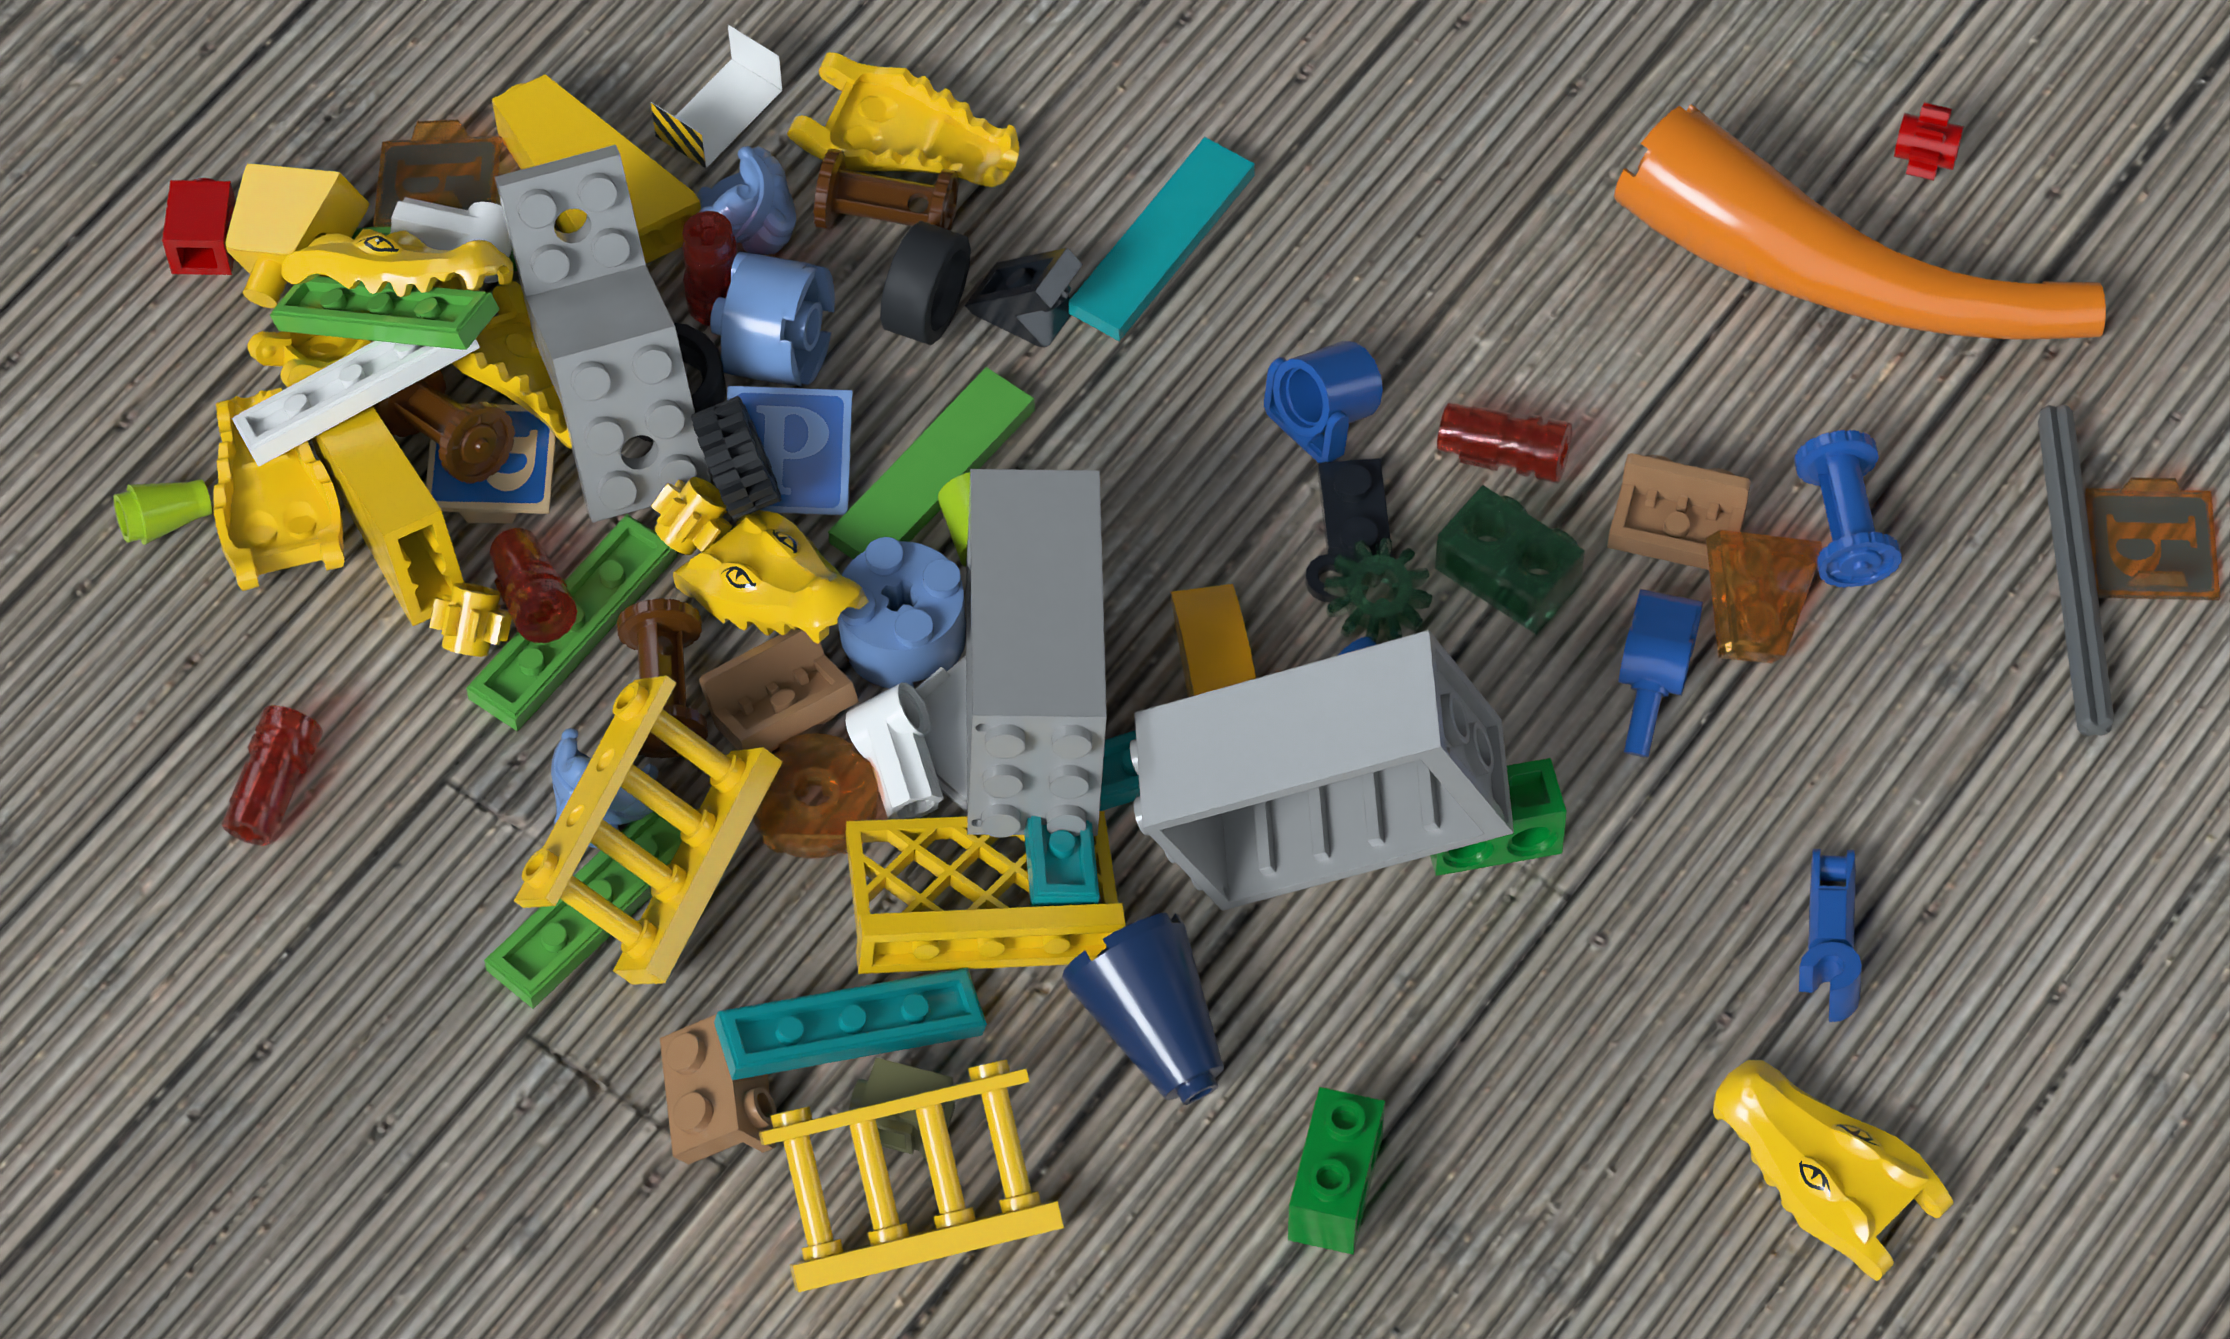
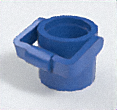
[1264,341,1383,463]

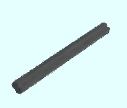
[2038,405,2114,736]

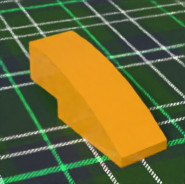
[1171,584,1256,697]

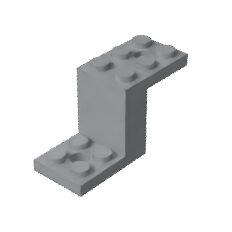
[495,145,711,523]

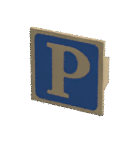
[426,403,556,523]

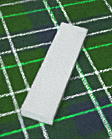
[232,339,480,467]

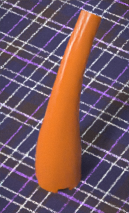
[1614,104,2106,340]

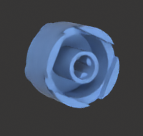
[710,252,835,386]
[838,537,966,689]

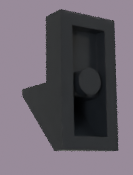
[965,248,1083,348]

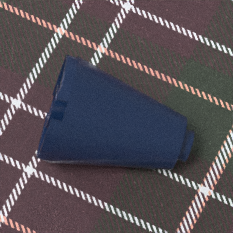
[1062,912,1224,1105]

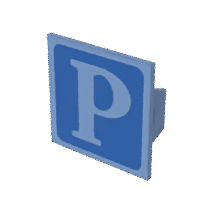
[726,386,853,515]

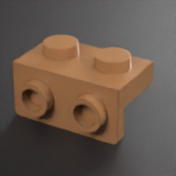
[1607,453,1751,575]
[699,628,859,752]
[660,1014,777,1165]

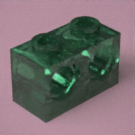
[1435,485,1585,635]

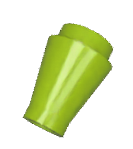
[114,479,212,545]

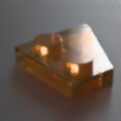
[1706,530,1822,664]

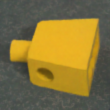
[225,163,370,308]

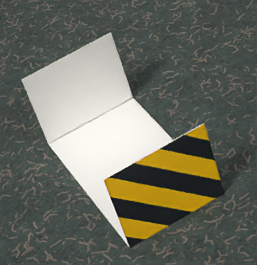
[651,25,783,168]

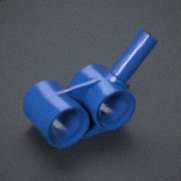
[1619,589,1703,758]

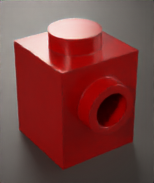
[162,178,236,275]

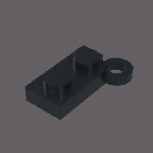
[1305,458,1394,603]

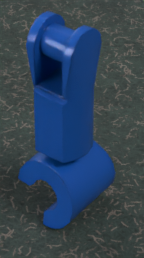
[1799,849,1862,1022]

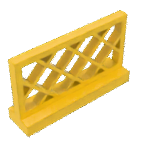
[845,811,1126,974]

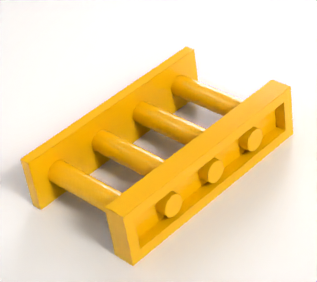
[514,676,783,985]
[759,1059,1064,1292]

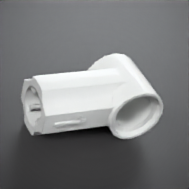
[390,197,512,284]
[845,683,944,819]

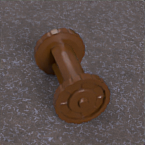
[814,149,959,231]
[373,370,515,484]
[617,598,708,759]

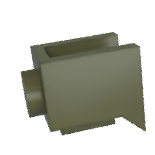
[849,1058,955,1163]

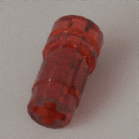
[682,211,737,326]
[1437,402,1572,484]
[490,528,577,643]
[222,705,323,846]

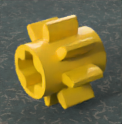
[651,477,732,555]
[429,583,513,657]

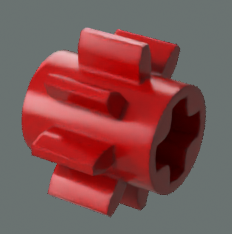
[1894,102,1964,181]

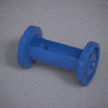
[1794,430,1902,588]

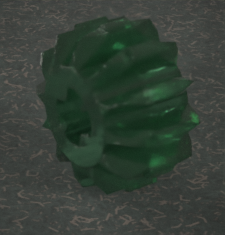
[1324,538,1432,643]

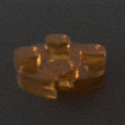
[753,733,879,859]

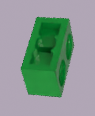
[1430,758,1567,876]
[1288,1087,1385,1255]

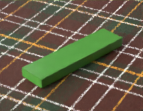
[270,276,499,350]
[828,367,1035,560]
[466,514,677,732]
[484,811,682,1009]

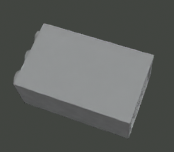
[965,469,1106,838]
[1130,630,1514,911]

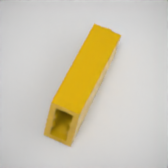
[492,74,701,264]
[311,406,464,626]

